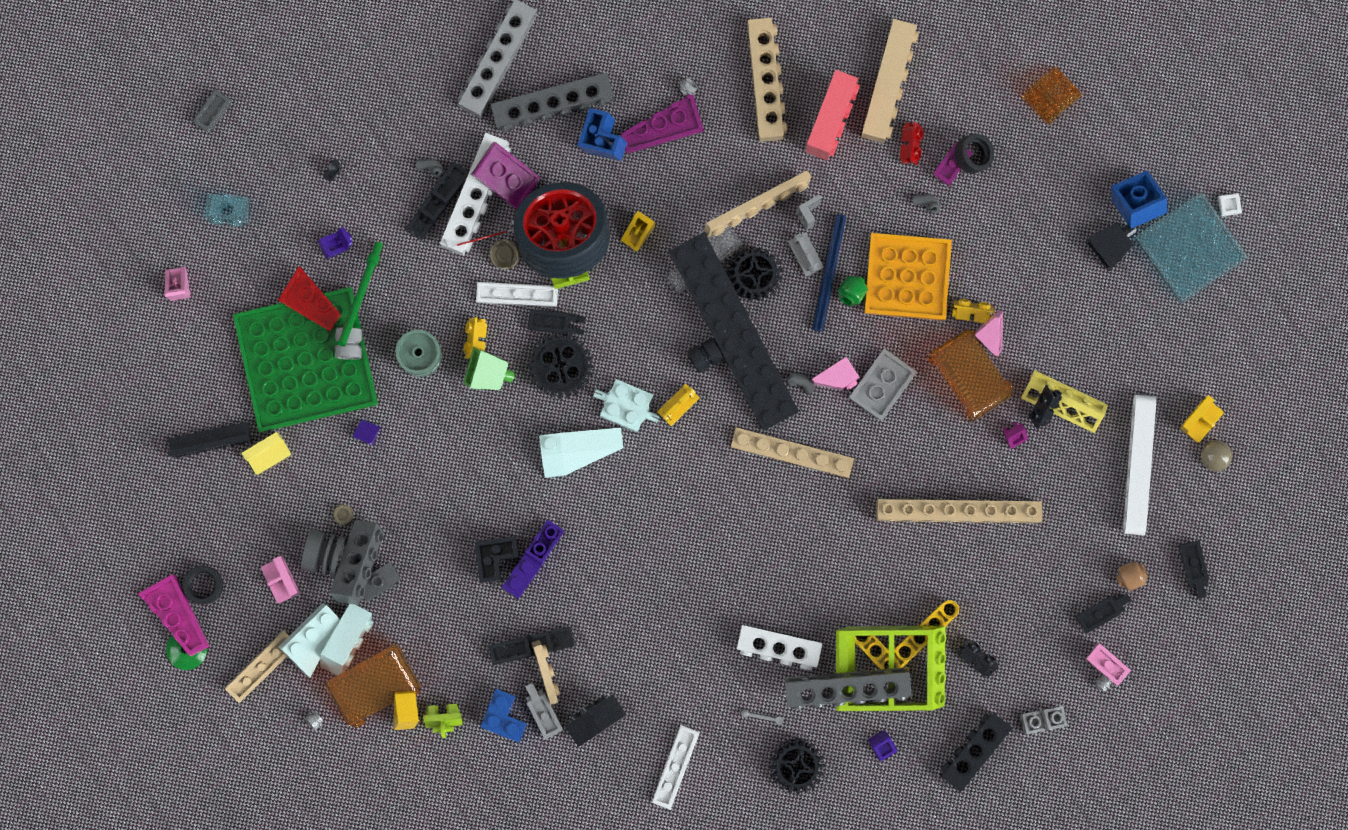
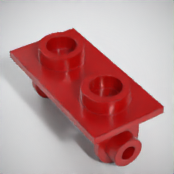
[900,121,923,165]

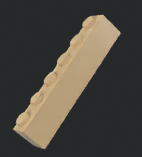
[861,19,919,143]

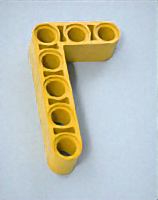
[855,600,959,669]

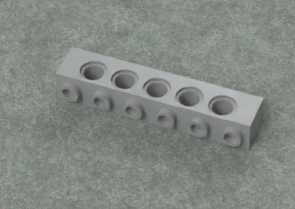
[457,0,538,119]

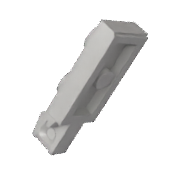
[525,682,563,739]

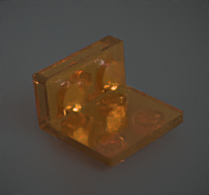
[1022,66,1082,125]

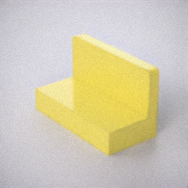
[242,432,291,475]

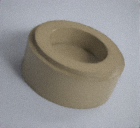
[333,505,354,525]

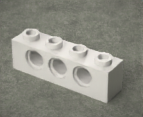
[736,625,823,671]

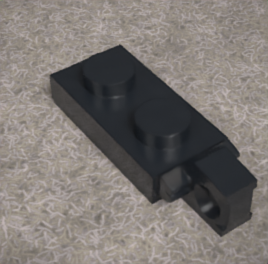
[1178,540,1209,599]
[1075,594,1132,634]

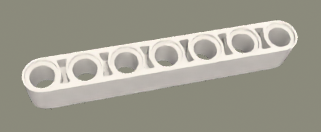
[1123,394,1156,536]

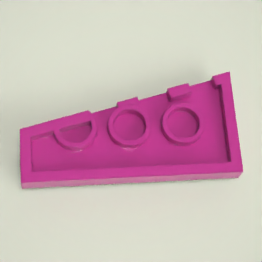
[138,574,209,656]

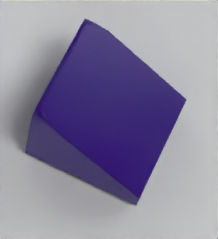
[353,419,381,446]
[868,730,898,762]

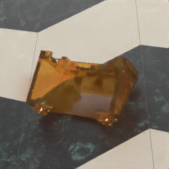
[926,329,1014,423]
[324,644,423,729]

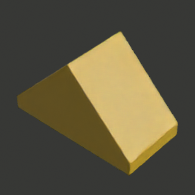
[621,211,655,251]
[393,691,419,730]

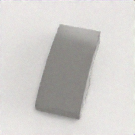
[1020,706,1067,735]

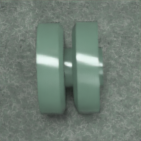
[395,330,443,377]

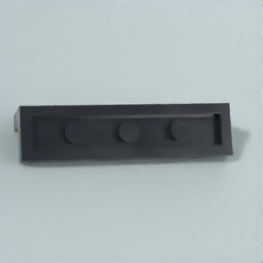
[168,422,253,459]

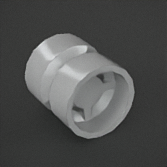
[335,328,362,360]

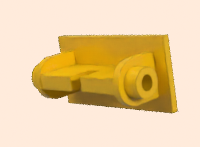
[952,299,995,323]
[463,317,487,359]
[657,384,700,426]

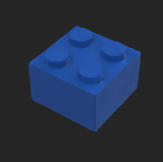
[1111,170,1167,229]

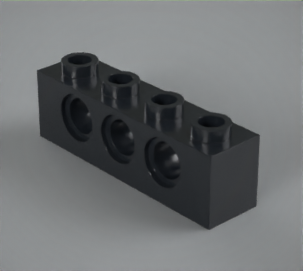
[940,712,1013,792]

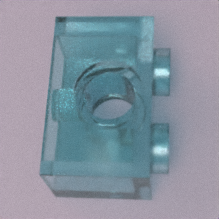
[205,194,251,227]

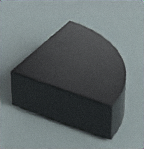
[324,158,342,182]

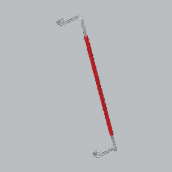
[444,220,514,248]

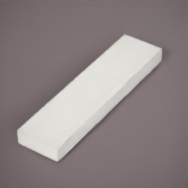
[476,282,558,307]
[652,725,700,810]

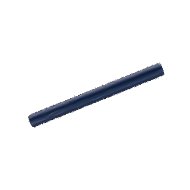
[812,214,846,332]

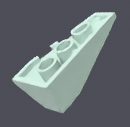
[539,428,623,478]

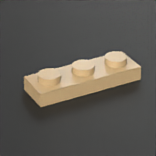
[532,640,560,705]

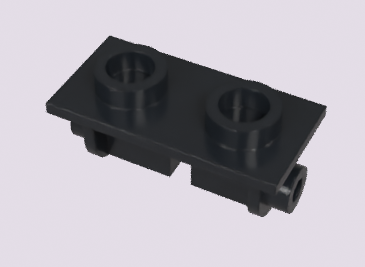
[1029,385,1062,430]
[956,639,999,678]

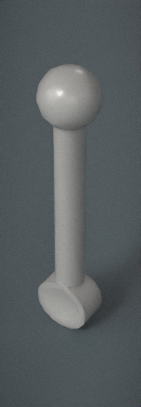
[741,709,783,725]

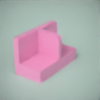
[261,556,300,603]
[1085,643,1131,686]

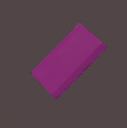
[471,142,541,210]

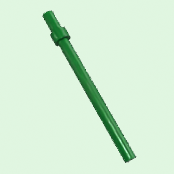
[338,241,383,347]

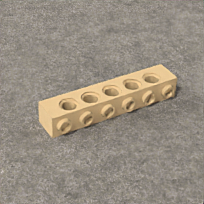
[747,18,787,142]

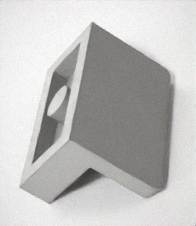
[796,195,821,231]

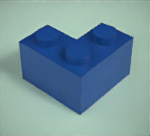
[577,108,627,161]
[481,689,528,743]

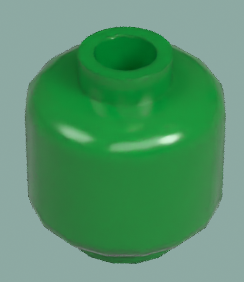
[838,276,868,306]

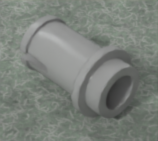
[1095,674,1112,692]

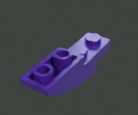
[501,520,565,600]

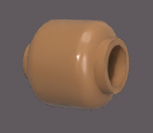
[1116,561,1149,591]

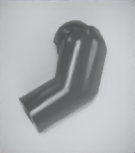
[416,159,444,178]
[912,194,940,213]
[786,372,816,395]

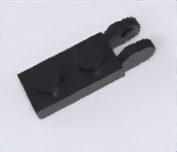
[527,309,586,335]

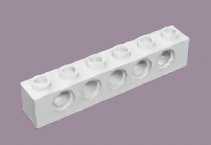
[440,133,511,256]

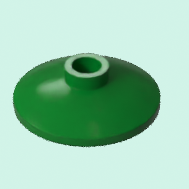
[166,635,207,670]

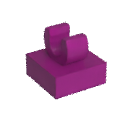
[1003,421,1028,449]

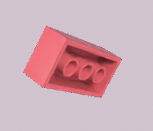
[805,70,860,161]

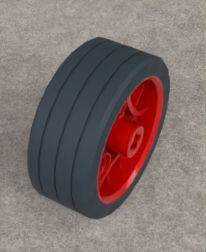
[514,182,610,279]

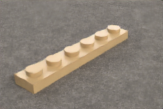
[703,171,811,237]
[731,427,854,479]

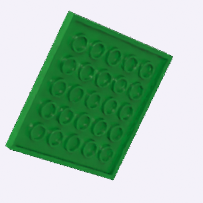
[233,287,379,433]

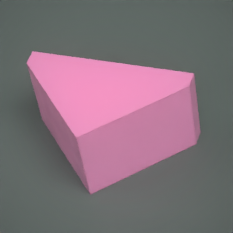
[164,267,191,301]
[975,310,1003,356]

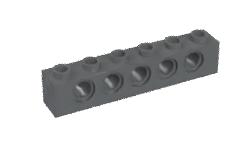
[491,72,614,132]
[784,667,912,709]

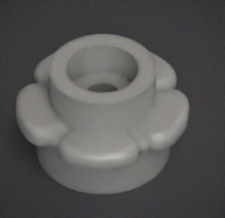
[680,77,698,96]
[304,712,323,731]

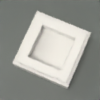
[1218,193,1242,217]

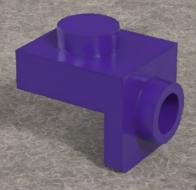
[317,227,352,259]

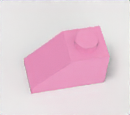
[811,357,860,390]

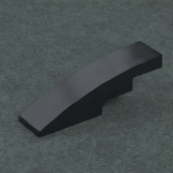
[405,162,469,241]
[488,626,576,665]

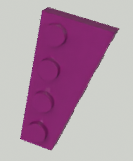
[621,93,704,154]

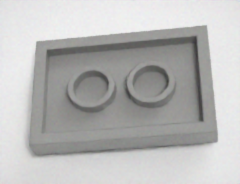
[849,349,917,422]

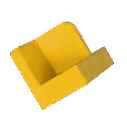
[1180,395,1224,443]

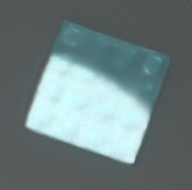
[1135,192,1248,303]

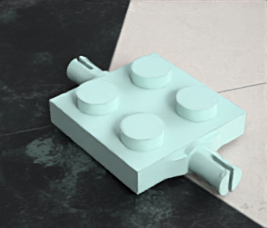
[593,379,660,433]

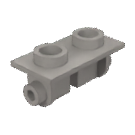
[788,232,824,277]

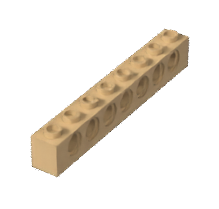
[876,499,1042,523]

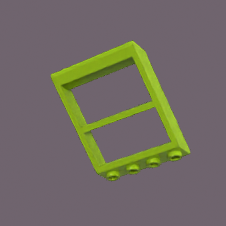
[836,626,946,711]

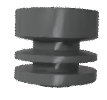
[301,529,347,578]

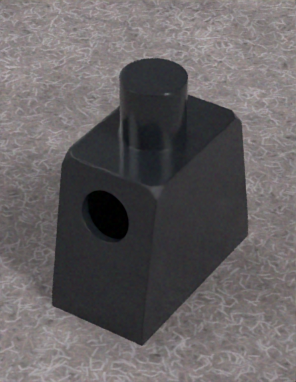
[1085,223,1137,271]

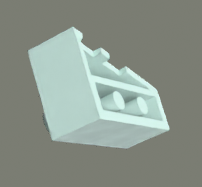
[278,604,340,678]
[320,604,373,678]

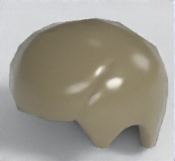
[490,239,520,270]
[1201,440,1232,472]

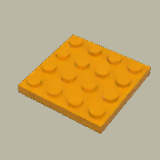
[864,233,952,321]

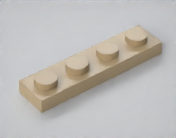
[225,630,289,703]

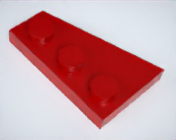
[278,266,341,332]

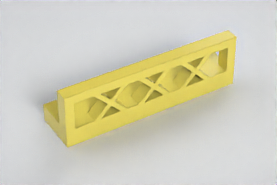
[1021,370,1108,433]

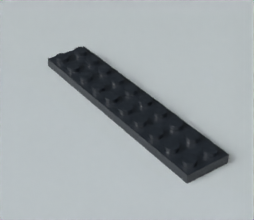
[668,232,799,431]

